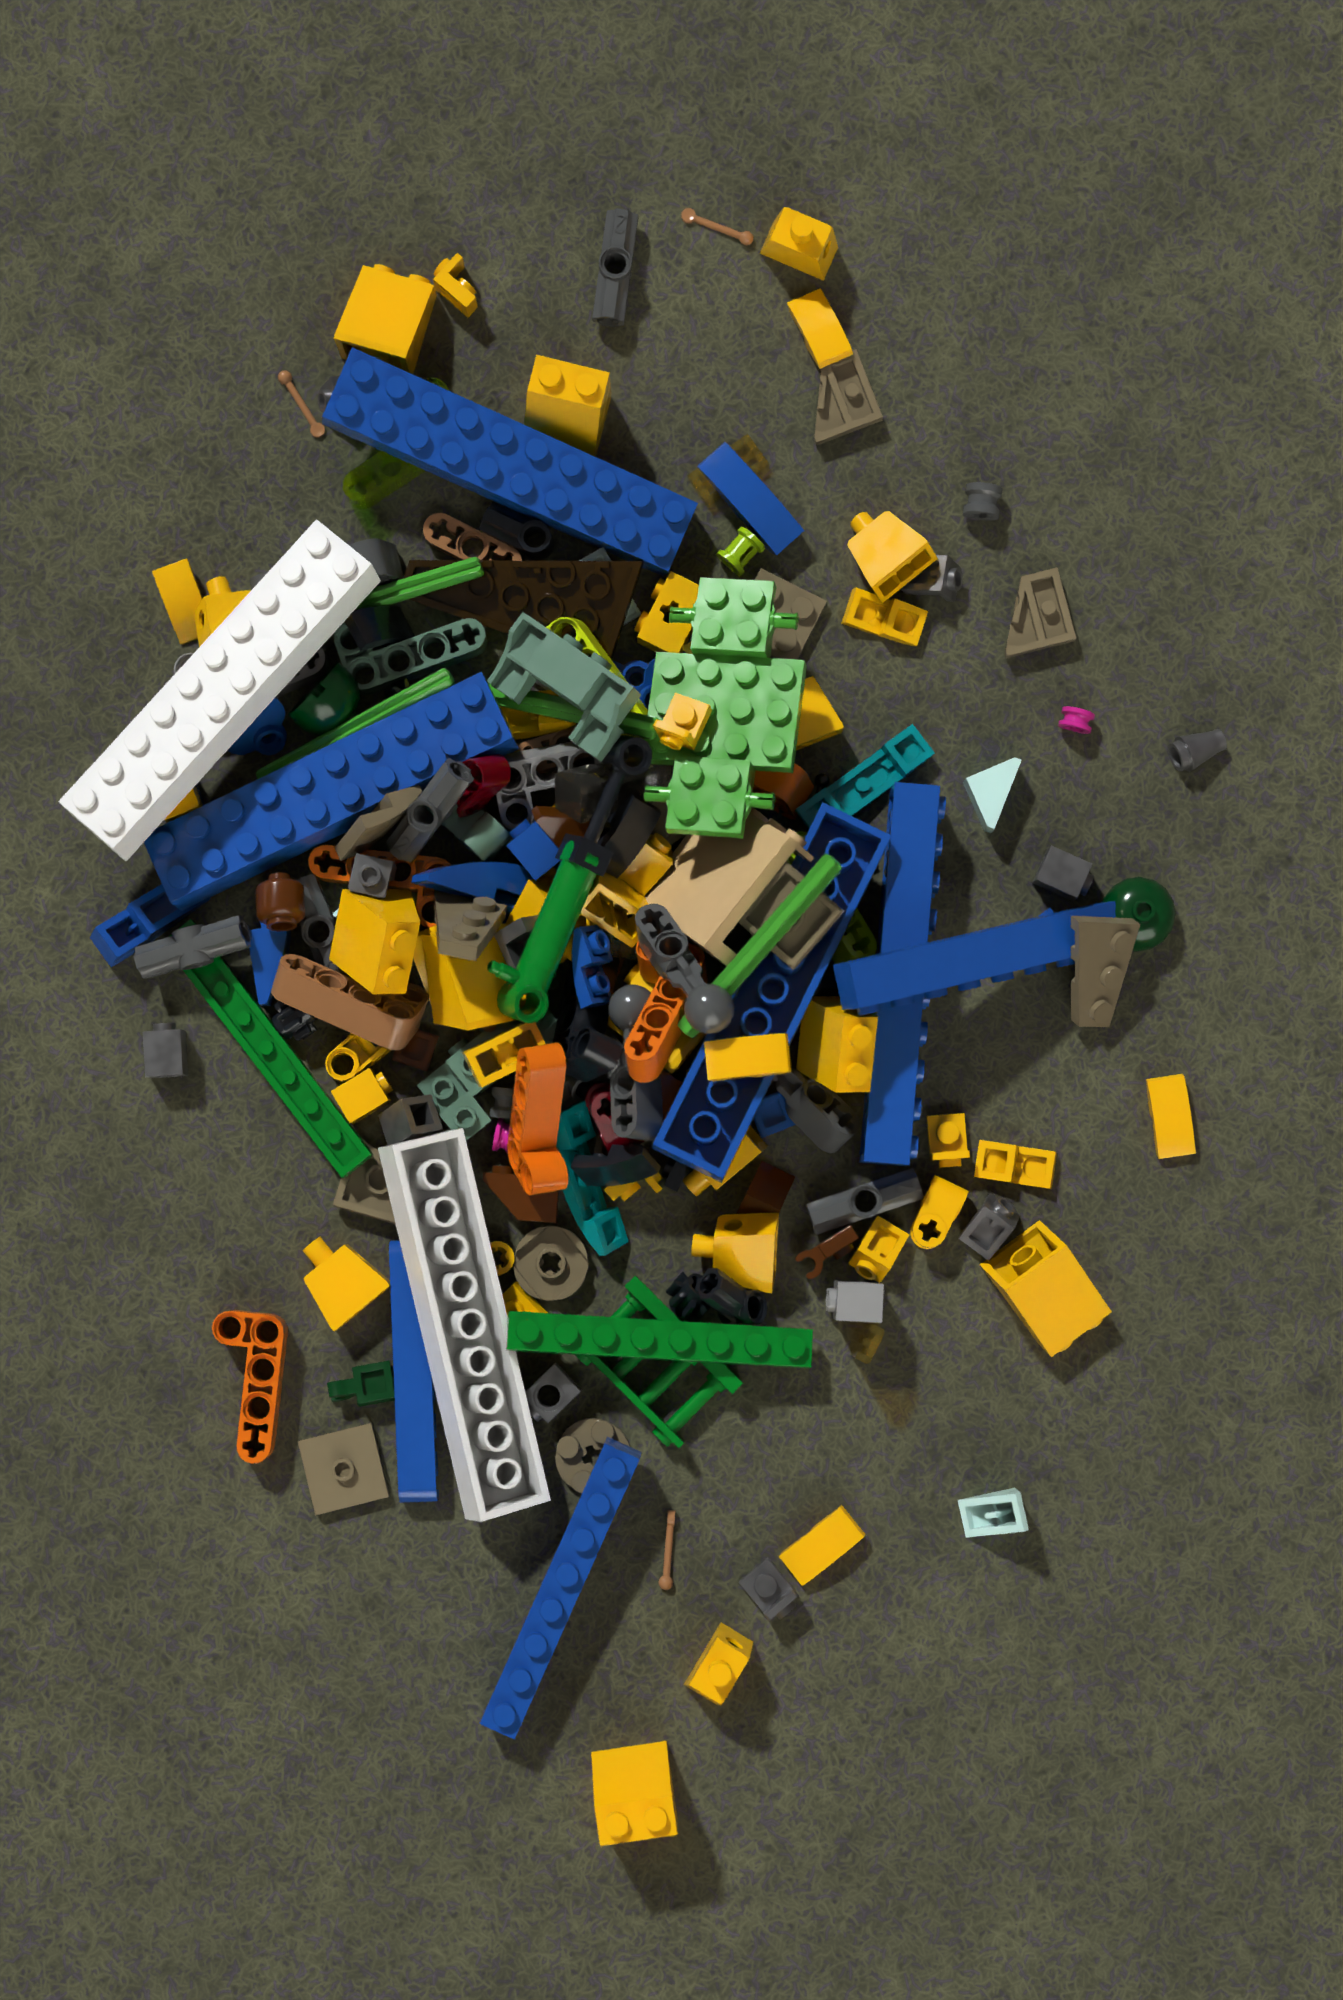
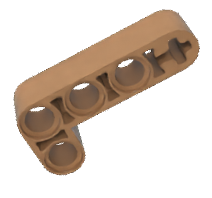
[271,954,429,1050]

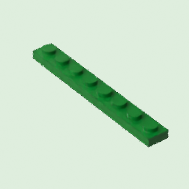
[168,919,374,1178]
[506,1311,813,1368]

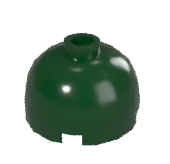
[288,662,361,736]
[1102,877,1176,952]

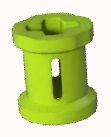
[716,526,765,576]

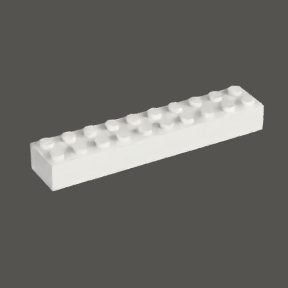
[58,519,381,861]
[378,1128,551,1522]

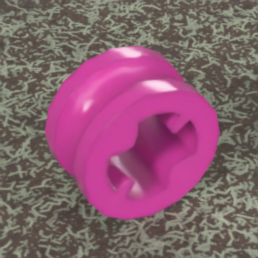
[1058,706,1095,734]
[492,1118,510,1154]

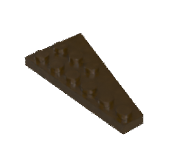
[404,560,645,660]

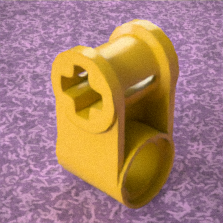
[325,1033,391,1083]
[910,1175,969,1249]

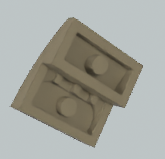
[335,785,422,861]

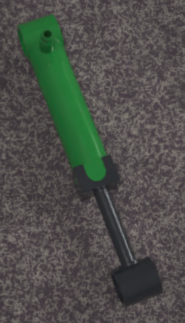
[487,735,652,1023]

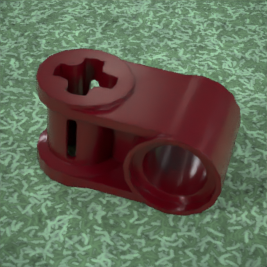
[456,754,511,818]
[585,1081,645,1153]

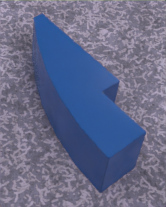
[697,442,804,555]
[411,862,533,899]
[90,884,211,968]
[249,892,291,1007]

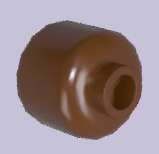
[255,873,305,932]

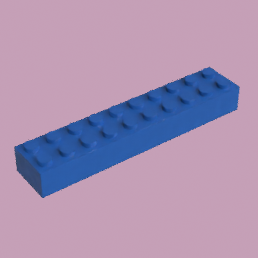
[322,347,698,576]
[144,671,519,911]
[859,782,946,1166]
[653,802,892,1183]

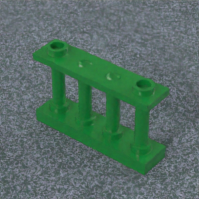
[575,1275,743,1448]

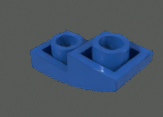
[572,925,613,1009]

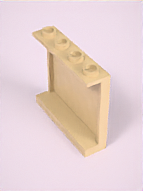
[645,808,814,966]

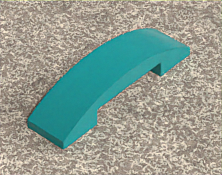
[795,724,935,829]
[556,1101,629,1256]

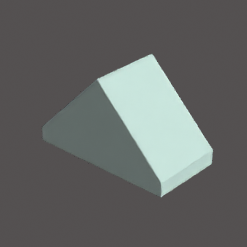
[963,757,1021,833]
[958,1488,1029,1538]

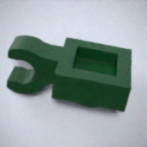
[327,1361,395,1407]

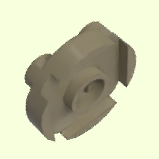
[514,1226,589,1301]
[555,1418,630,1493]

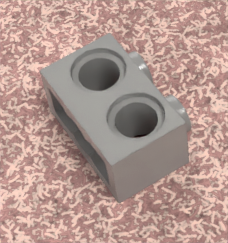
[826,1280,884,1323]

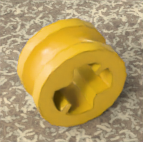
[490,1241,514,1276]

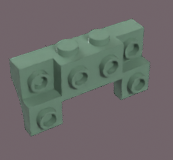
[487,612,641,762]
[417,1009,557,1142]

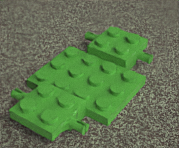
[644,577,807,838]

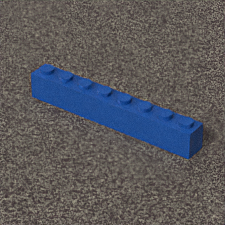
[833,901,1116,1015]
[480,1437,642,1740]

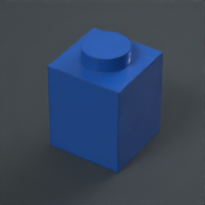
[506,819,560,881]

